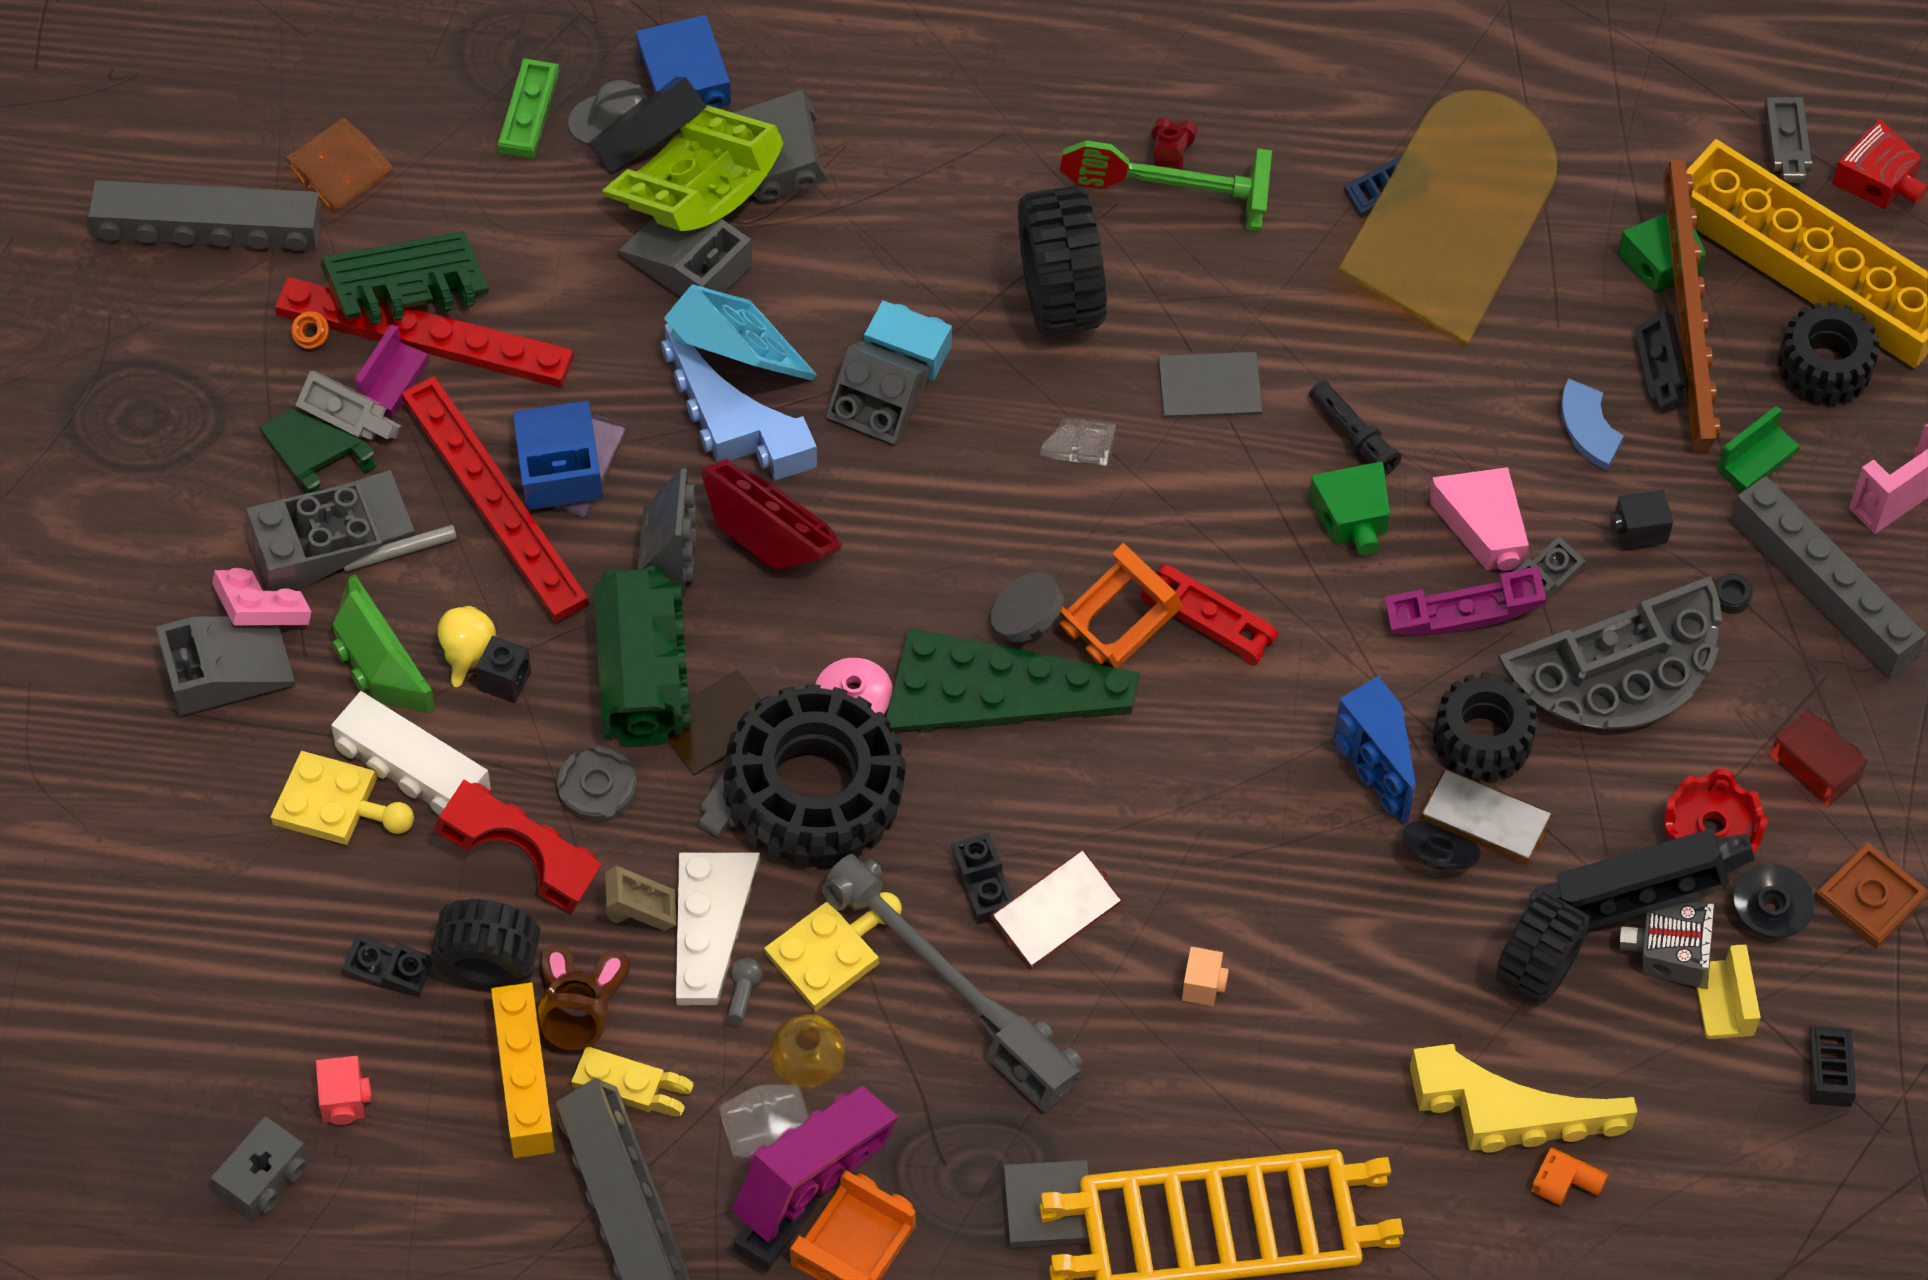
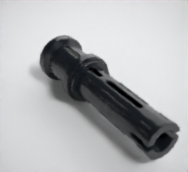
[1308,380,1402,476]

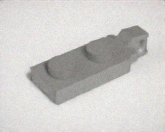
[296,371,402,440]

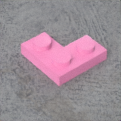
[212,568,311,625]

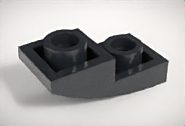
[951,833,1014,924]
[340,934,432,995]

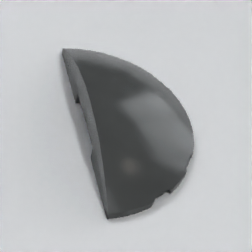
[1498,576,1722,730]

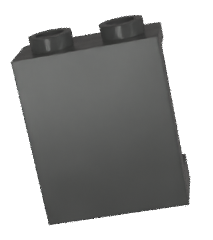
[734,89,827,202]

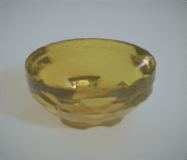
[770,1014,845,1087]

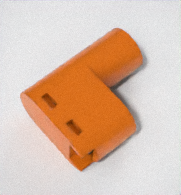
[1531,1147,1609,1206]

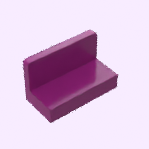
[355,324,429,419]

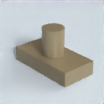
[605,865,677,931]

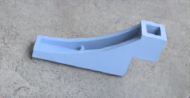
[661,324,817,481]

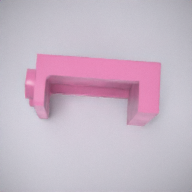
[1849,424,1928,534]

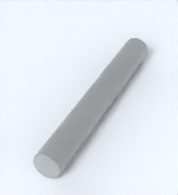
[343,524,457,572]

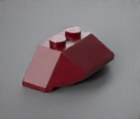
[701,459,843,570]

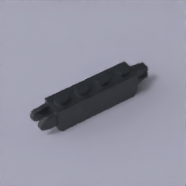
[1529,828,1755,930]

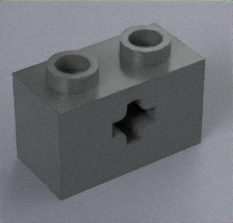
[211,1116,308,1222]

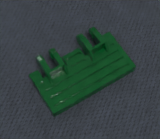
[320,231,489,326]

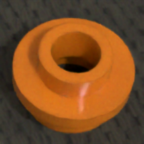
[291,311,330,349]

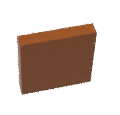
[1814,842,1928,949]

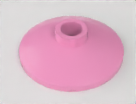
[816,658,893,715]

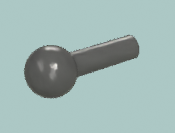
[727,958,764,1026]

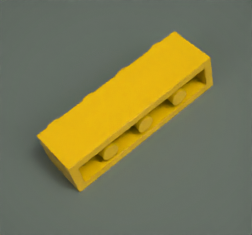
[491,982,555,1158]

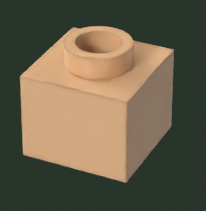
[1182,947,1229,1006]

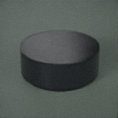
[1714,574,1753,614]

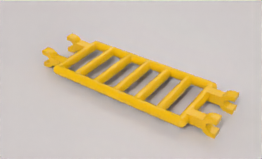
[1039,1149,1404,1280]

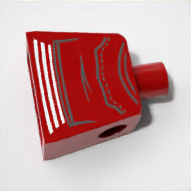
[1832,120,1928,208]

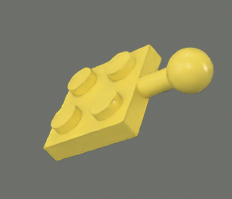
[271,751,414,845]
[764,892,902,1012]

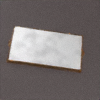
[1419,768,1553,865]

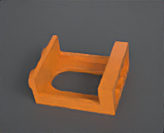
[1059,543,1183,668]

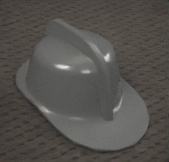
[568,80,649,144]

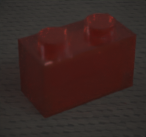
[1770,709,1867,807]

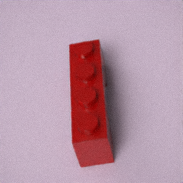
[433,779,602,915]

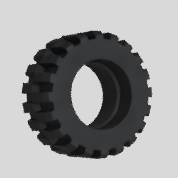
[1018,185,1107,336]

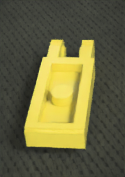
[571,1047,694,1117]

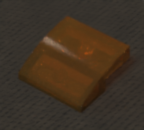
[285,117,393,212]

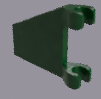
[259,408,377,494]

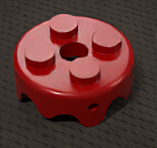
[1663,768,1768,854]

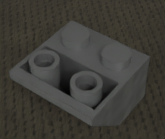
[826,341,931,445]

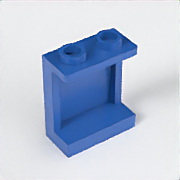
[636,15,731,108]

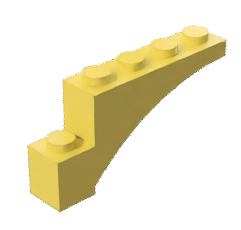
[1410,1044,1637,1153]

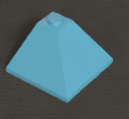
[664,284,818,381]

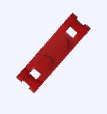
[1140,564,1279,665]

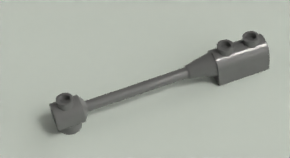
[823,854,1083,1113]

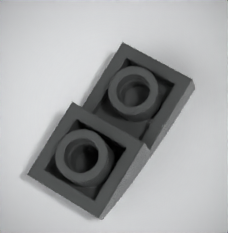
[1515,536,1587,600]

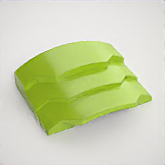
[602,105,784,231]

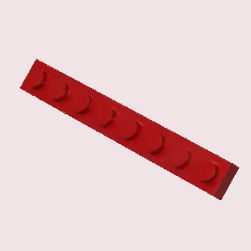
[275,277,574,388]
[401,376,589,623]

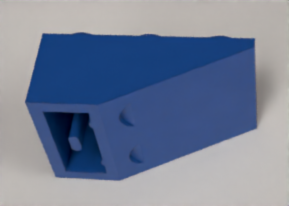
[513,400,604,510]
[1333,676,1416,825]

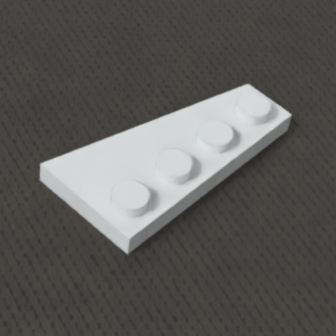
[676,853,760,1005]

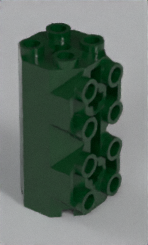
[594,566,691,748]

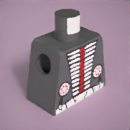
[1620,901,1714,989]

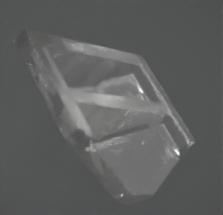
[1040,418,1117,468]
[719,1085,808,1160]

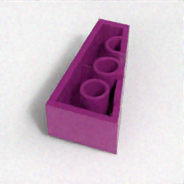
[732,1085,899,1243]

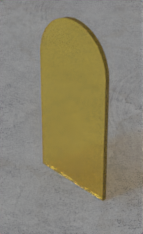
[1338,90,1557,345]

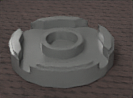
[991,572,1064,643]
[557,746,638,823]

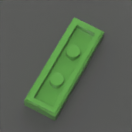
[498,58,560,159]

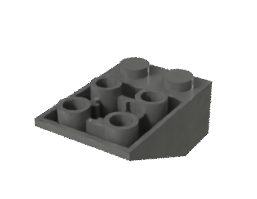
[618,217,752,297]
[637,468,698,597]
[245,482,382,591]
[156,616,296,716]

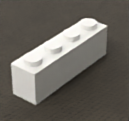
[331,691,491,816]

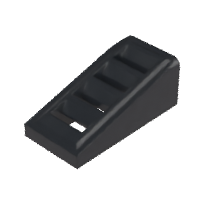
[1809,1026,1856,1107]

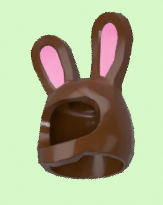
[537,945,630,1050]

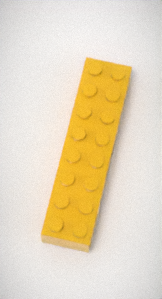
[1687,139,1928,368]

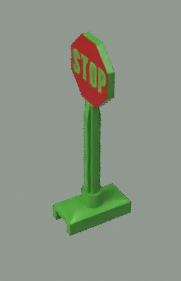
[1059,140,1272,232]

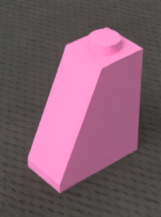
[1429,467,1529,571]

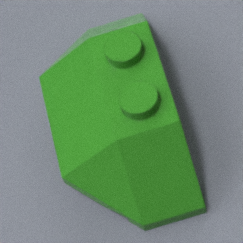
[331,574,435,713]

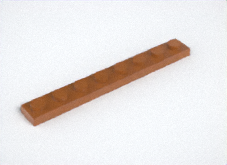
[1663,160,1720,453]

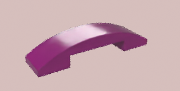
[1385,566,1547,635]

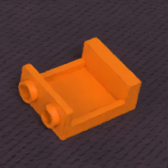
[790,1170,916,1280]

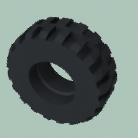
[723,684,906,867]

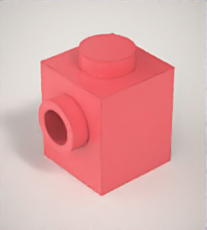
[316,1056,371,1125]

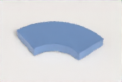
[1561,378,1624,471]

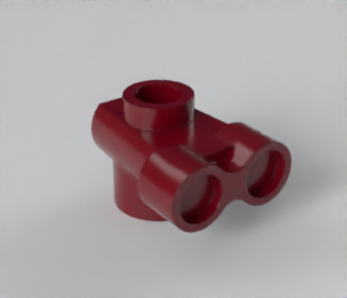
[1151,118,1198,169]

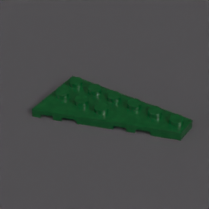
[886,628,1140,733]

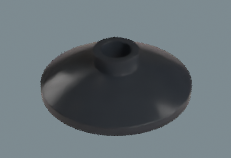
[1402,821,1481,869]
[1733,864,1815,938]

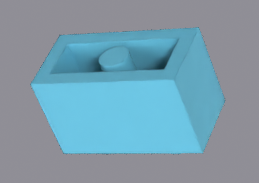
[864,300,952,381]

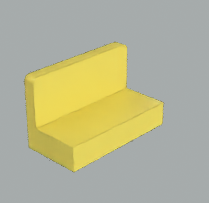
[1696,944,1761,1039]

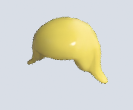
[438,606,496,688]

